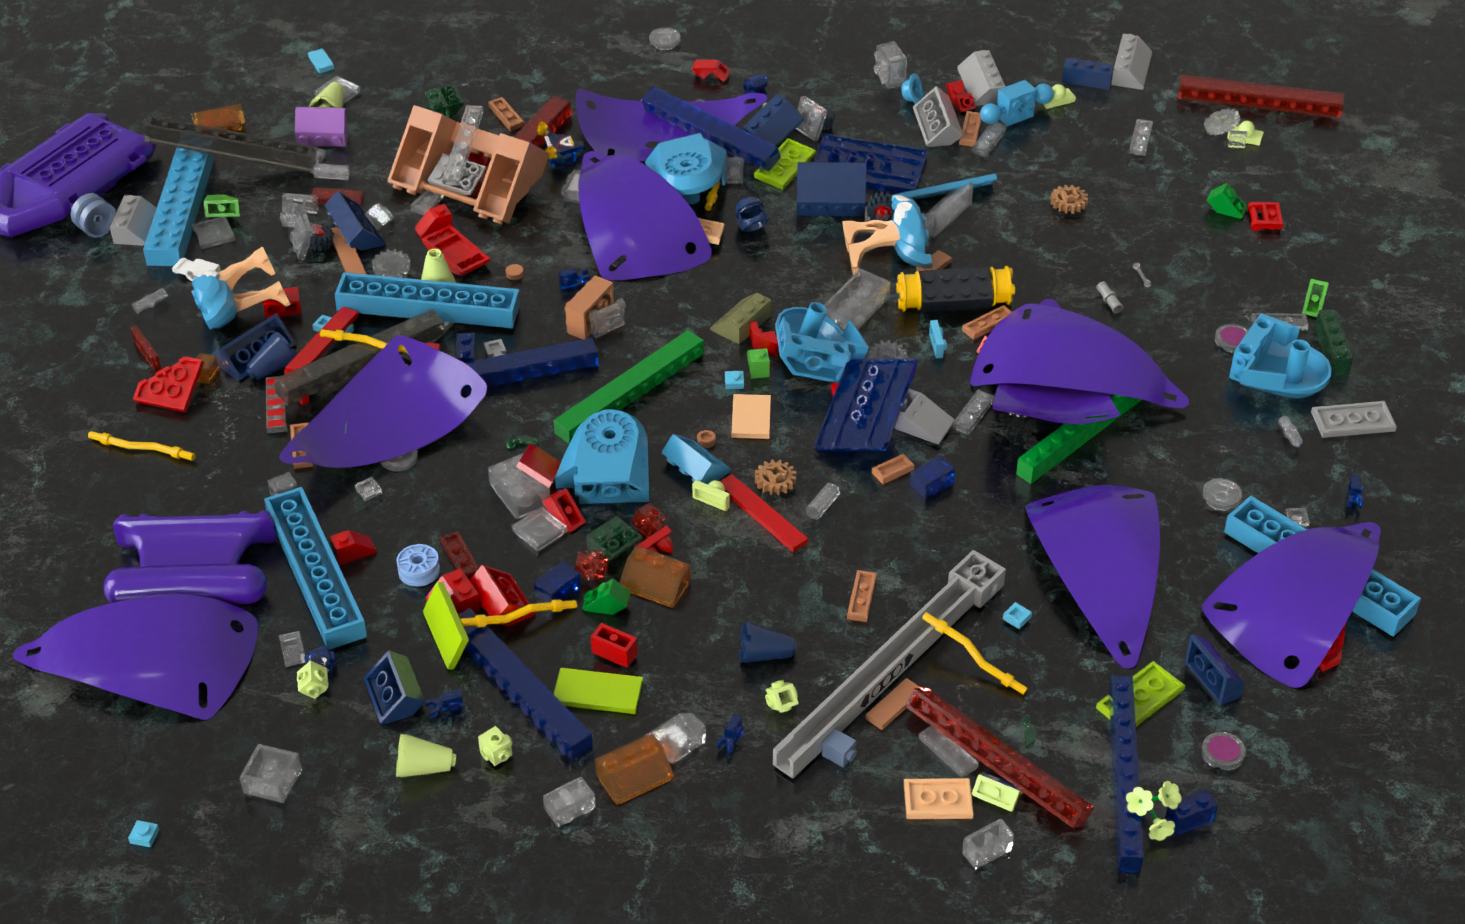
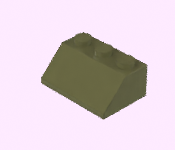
[710,293,771,344]

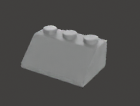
[110,195,157,245]

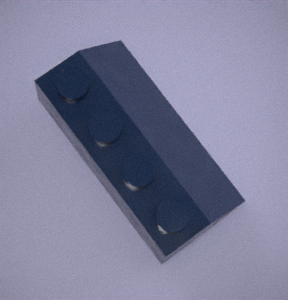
[325,190,386,251]
[212,313,296,381]

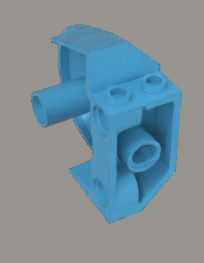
[645,133,728,204]
[775,302,869,383]
[1229,313,1331,399]
[555,409,649,504]

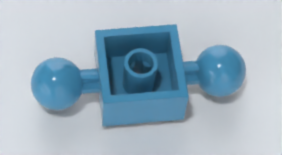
[980,80,1054,126]

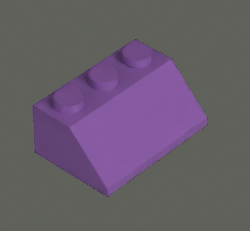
[295,107,349,147]

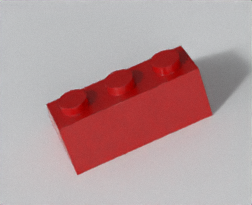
[470,565,536,627]

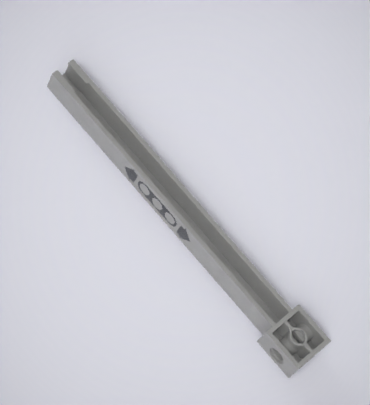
[773,550,1006,778]

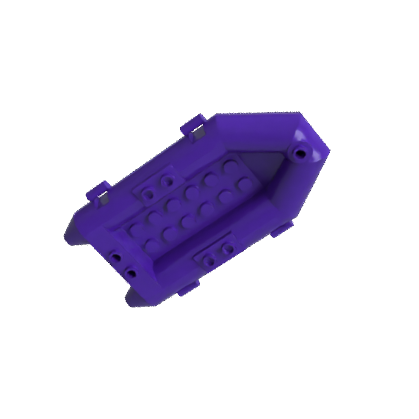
[0,113,158,237]

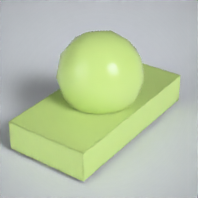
[1043,84,1076,109]
[1227,121,1263,146]
[692,480,730,511]

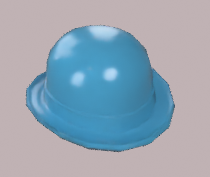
[901,73,924,104]

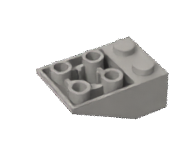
[428,153,486,195]
[888,387,955,445]

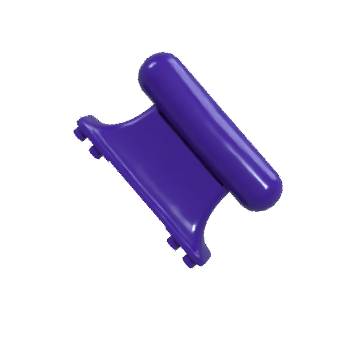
[103,510,277,605]

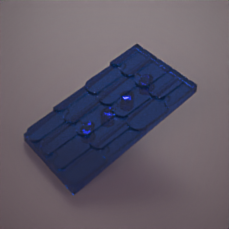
[813,134,928,193]
[813,358,918,452]

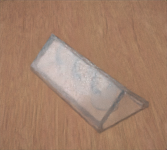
[925,182,973,238]

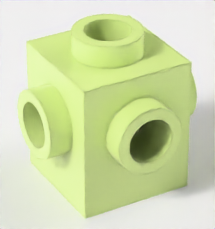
[297,661,329,699]
[765,680,799,712]
[478,726,513,766]

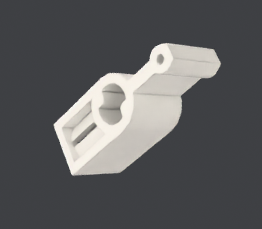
[172,258,221,281]

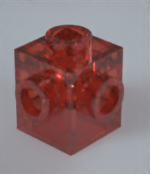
[631,503,666,538]
[574,550,609,581]

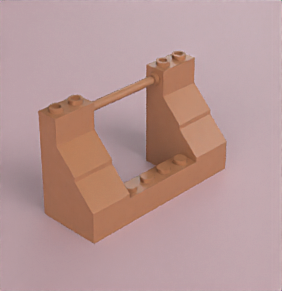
[387,105,550,224]

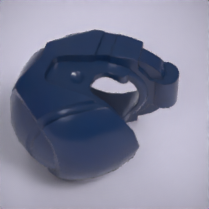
[735,197,770,232]

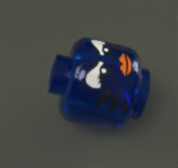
[304,646,336,672]

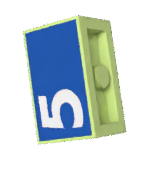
[971,773,1025,812]

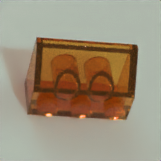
[192,104,245,137]
[620,546,691,608]
[595,733,674,805]

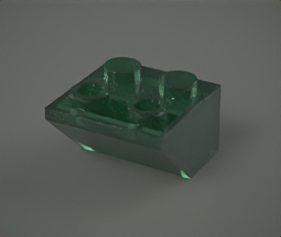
[424,84,464,119]
[586,516,643,562]

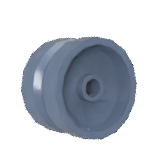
[70,193,116,238]

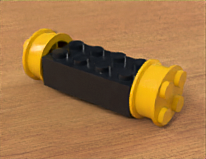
[896,266,1015,312]

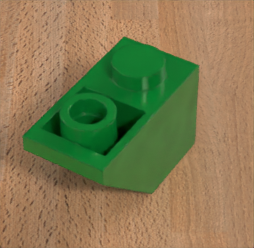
[1207,183,1247,219]
[582,579,631,615]

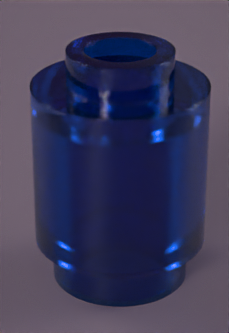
[743,74,768,94]

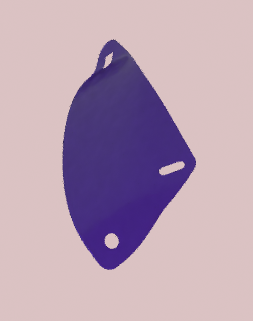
[576,89,767,161]
[578,151,711,280]
[993,299,1120,424]
[970,304,1189,408]
[279,335,487,468]
[1025,485,1160,668]
[1202,522,1381,688]
[13,595,258,720]

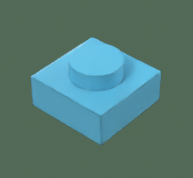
[725,371,744,389]
[1003,602,1032,629]
[128,820,159,847]

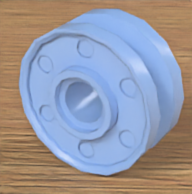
[396,544,440,587]

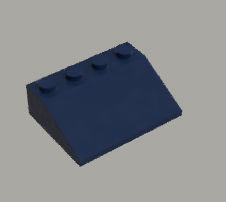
[797,162,866,217]

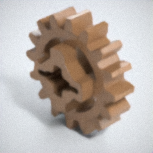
[1051,185,1088,214]
[755,459,796,495]

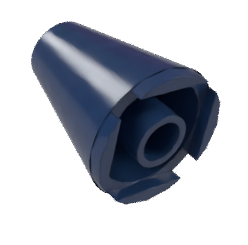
[246,332,297,380]
[739,621,797,663]

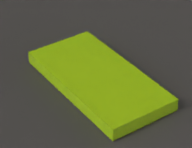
[754,138,816,190]
[423,582,469,669]
[1096,661,1185,733]
[552,668,643,714]

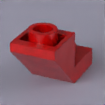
[691,60,730,82]
[946,80,976,113]
[749,321,779,357]

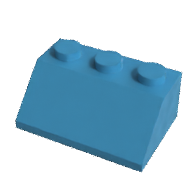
[661,434,732,485]

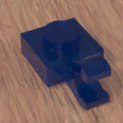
[558,268,591,289]
[1347,474,1364,509]
[425,688,463,717]
[717,714,744,753]

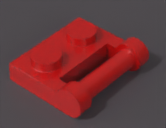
[1247,202,1283,231]

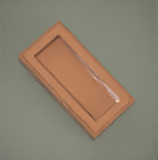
[916,250,952,272]
[872,454,914,484]

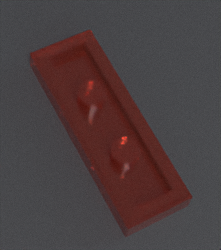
[310,187,364,204]
[130,325,162,371]
[439,531,479,579]

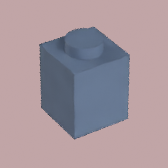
[822,728,857,767]

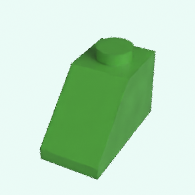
[204,195,240,217]
[1302,279,1329,318]
[747,349,770,379]

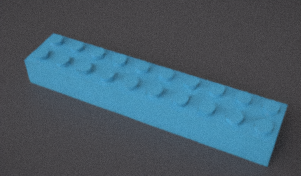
[143,143,214,266]
[335,272,520,328]
[264,487,367,650]
[1224,496,1421,637]

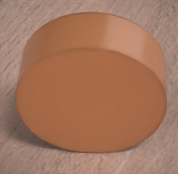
[506,264,524,280]
[697,430,716,448]

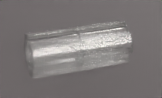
[313,163,350,180]
[805,483,840,520]

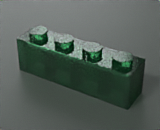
[1315,309,1353,375]

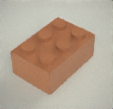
[565,276,615,340]

